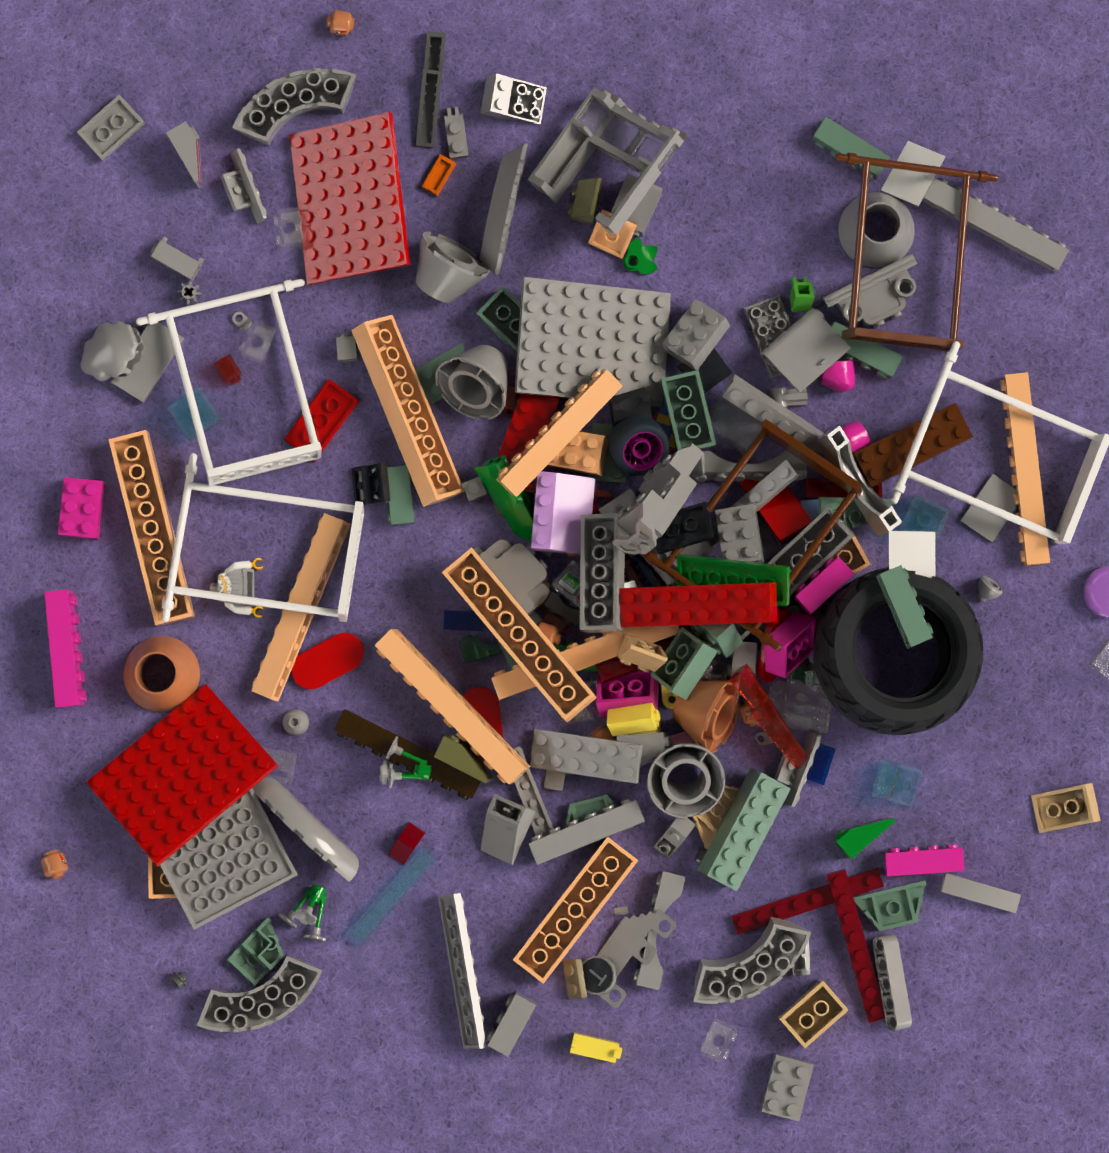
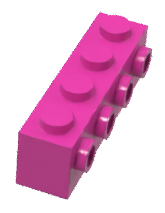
[884,844,965,876]

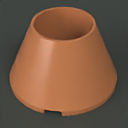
[123,636,200,713]
[673,680,743,753]

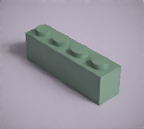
[812,117,890,180]
[832,322,903,380]
[876,565,933,648]

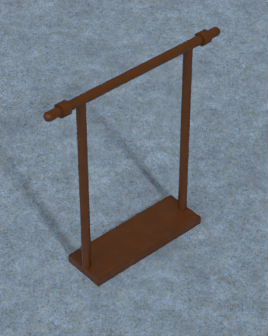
[835,153,999,351]
[638,419,862,651]

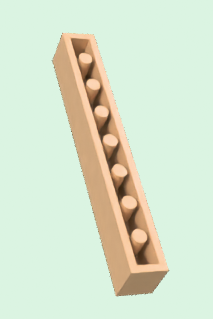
[496,369,622,497]

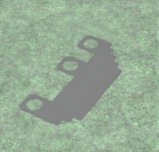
[597,909,676,1008]

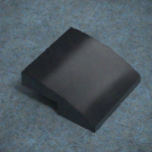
[677,348,732,394]
[351,463,391,505]

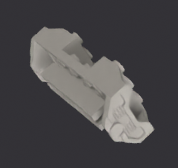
[612,443,705,555]

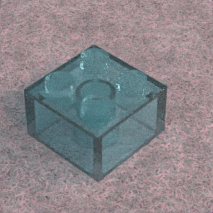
[167,387,222,442]
[897,494,950,543]

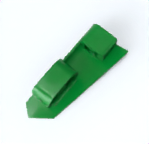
[474,456,535,542]

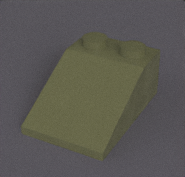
[568,178,602,225]
[434,733,494,783]

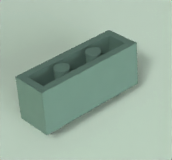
[386,465,415,526]

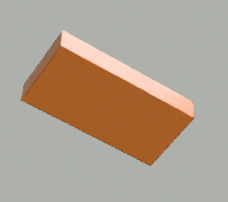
[421,154,456,197]

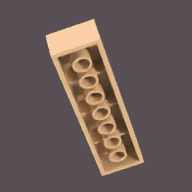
[513,837,638,984]

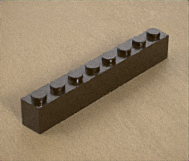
[334,709,481,800]

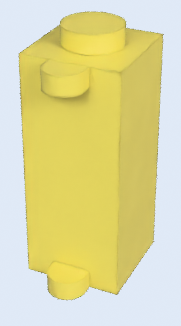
[607,703,660,736]
[570,1032,622,1063]

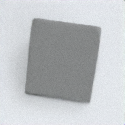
[544,770,565,791]

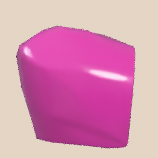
[821,359,855,392]
[842,421,870,454]

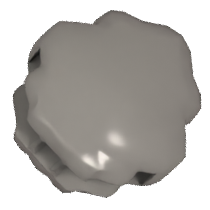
[80,321,145,381]

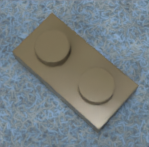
[563,959,587,999]

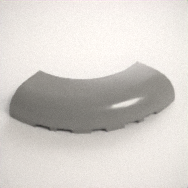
[253,778,359,882]

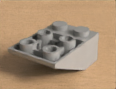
[480,74,547,125]
[480,794,536,865]

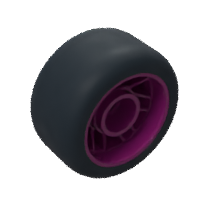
[608,415,669,476]

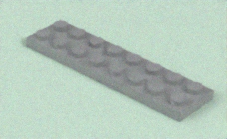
[438,893,487,1049]

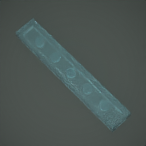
[346,846,437,946]

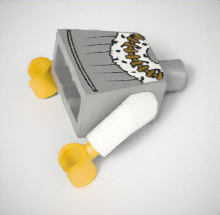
[210,558,264,618]

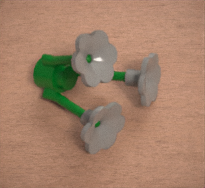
[380,736,432,788]
[278,885,327,942]

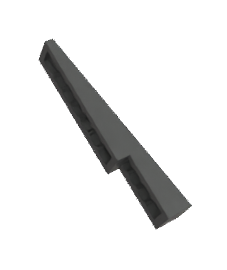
[416,31,447,148]

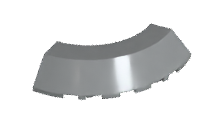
[232,68,356,146]
[480,143,528,275]
[693,917,811,1004]
[197,955,323,1032]

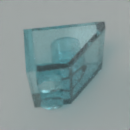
[872,759,922,807]

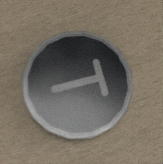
[582,956,617,995]

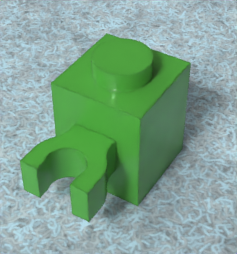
[789,277,814,312]

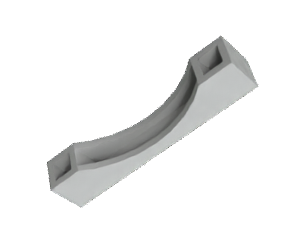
[815,426,902,537]
[696,451,807,482]
[633,871,685,990]

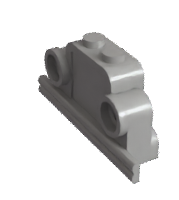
[823,254,917,328]
[474,540,551,625]

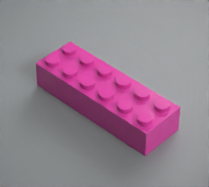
[44,589,87,708]

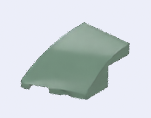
[226,917,284,986]

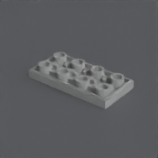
[744,295,791,379]
[111,322,185,403]

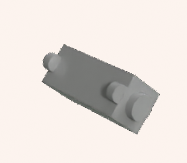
[151,237,204,282]

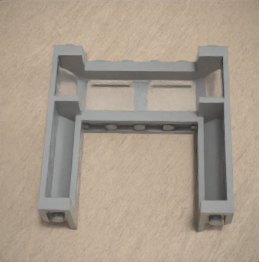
[527,88,688,236]

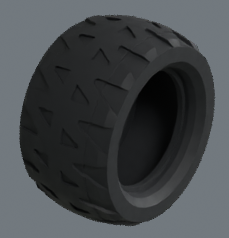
[813,567,983,735]

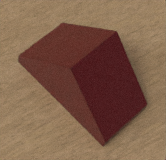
[388,822,425,865]

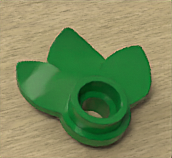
[623,238,658,274]

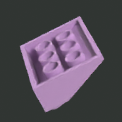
[531,471,595,555]

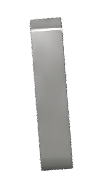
[873,934,912,1031]

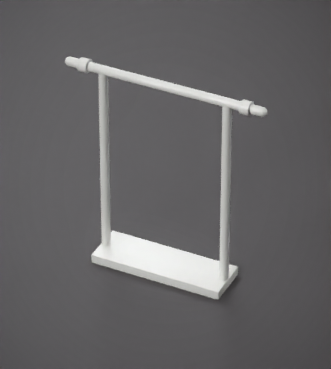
[136,279,322,486]
[890,341,1109,544]
[161,453,364,622]

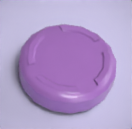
[1083,566,1109,618]

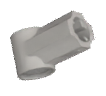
[769,388,808,408]

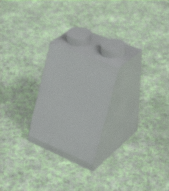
[611,173,663,237]
[617,732,672,767]

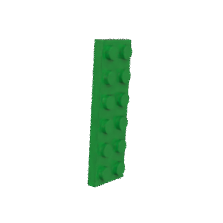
[677,554,790,606]

